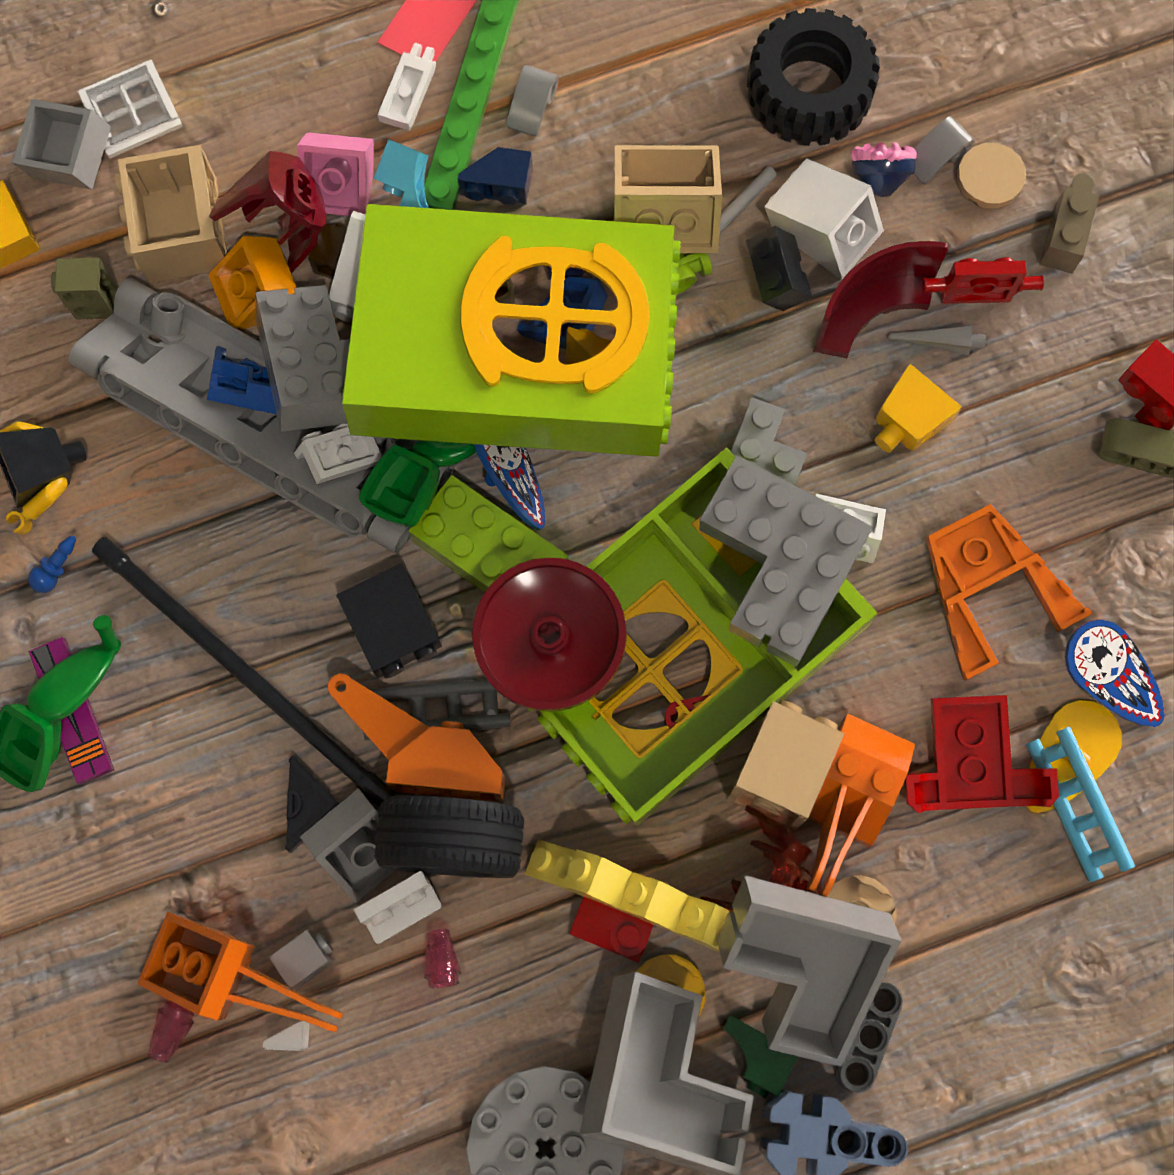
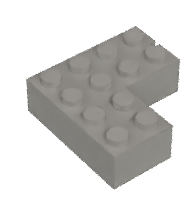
[255,285,350,432]
[699,455,873,667]
[717,876,901,1067]
[579,972,754,1175]

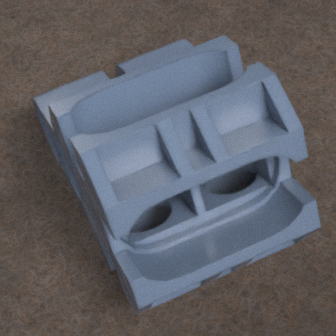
[760,1089,908,1175]

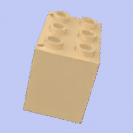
[115,144,227,283]
[614,145,722,253]
[727,700,845,831]

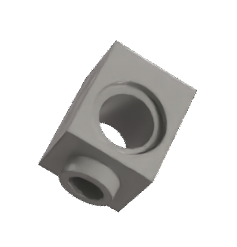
[269,930,334,990]

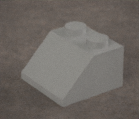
[300,788,395,903]

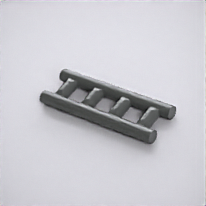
[364,679,511,740]

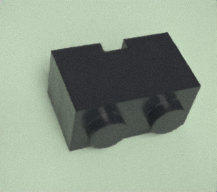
[746,226,812,311]

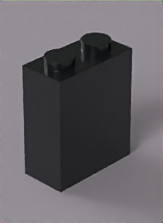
[336,563,442,679]

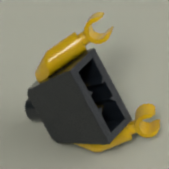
[0,421,86,535]

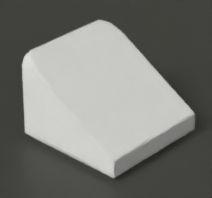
[263,1021,310,1051]

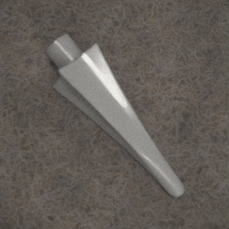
[888,325,986,356]

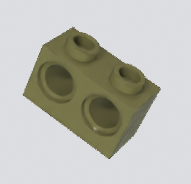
[51,257,118,320]

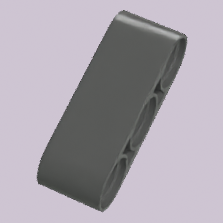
[835,982,903,1093]

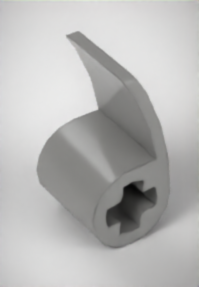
[506,65,559,137]
[913,116,975,185]

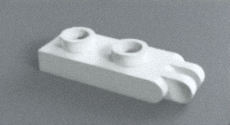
[377,43,436,131]

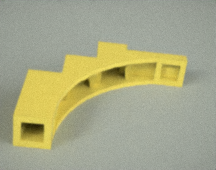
[525,839,729,953]

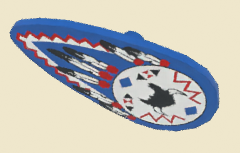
[474,444,545,531]
[1065,619,1165,727]

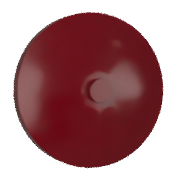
[472,558,627,712]

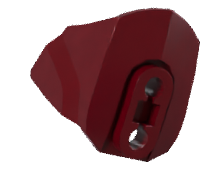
[209,151,326,274]

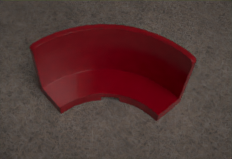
[813,241,949,359]

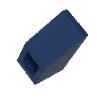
[458,147,533,205]

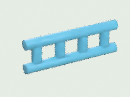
[1025,726,1135,882]

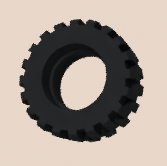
[747,8,880,146]

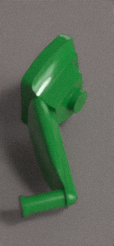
[359,440,476,527]
[0,615,121,792]

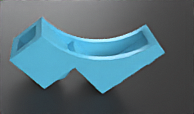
[374,139,429,208]

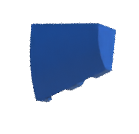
[517,276,608,349]
[207,346,277,415]

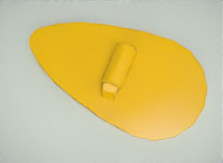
[1026,700,1122,813]

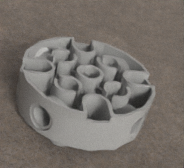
[467,1065,625,1175]

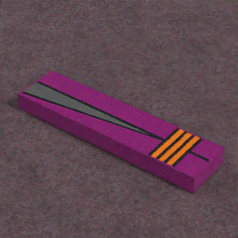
[28,637,115,785]

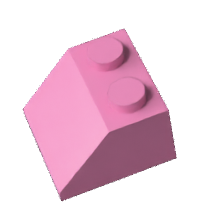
[298,132,374,216]

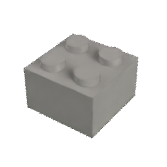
[12,99,111,190]

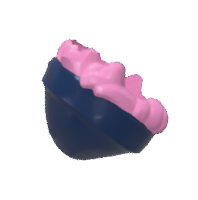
[851,142,917,197]

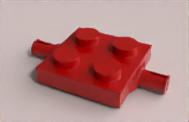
[922,257,1044,304]

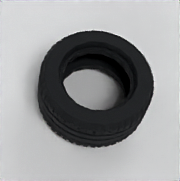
[374,796,524,878]

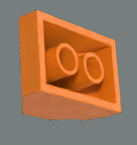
[328,674,507,803]
[808,713,916,897]
[137,912,344,1032]

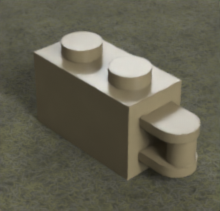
[1039,173,1099,274]

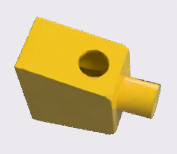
[874,364,962,453]

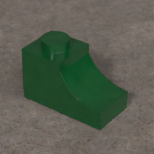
[721,1015,798,1099]

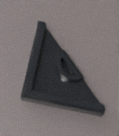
[285,756,340,853]

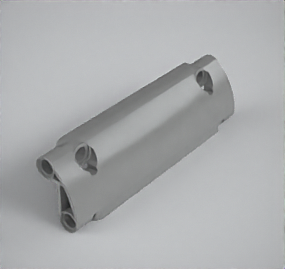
[68,278,454,554]

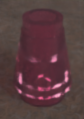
[424,929,462,989]
[147,1001,194,1063]

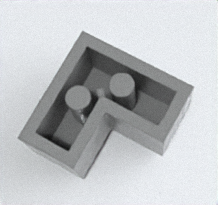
[731,398,807,485]

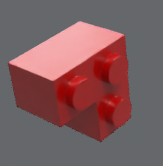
[1118,339,1174,431]

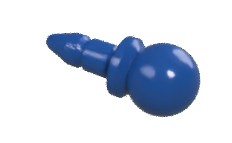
[28,535,76,593]

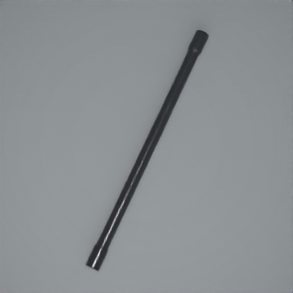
[92,537,396,807]

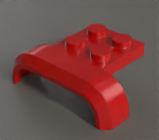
[905,695,1059,813]

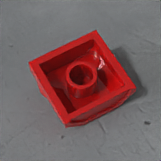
[569,897,654,963]

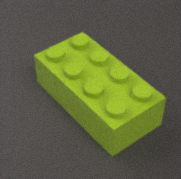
[408,475,569,593]

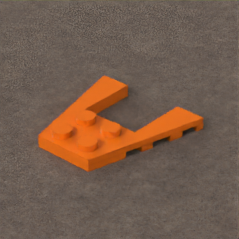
[925,504,1093,681]

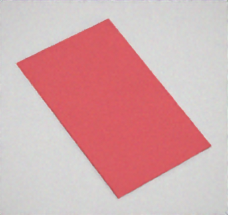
[377,0,477,61]

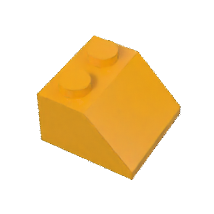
[208,236,297,331]

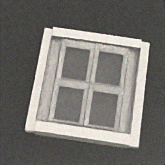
[78,60,183,159]

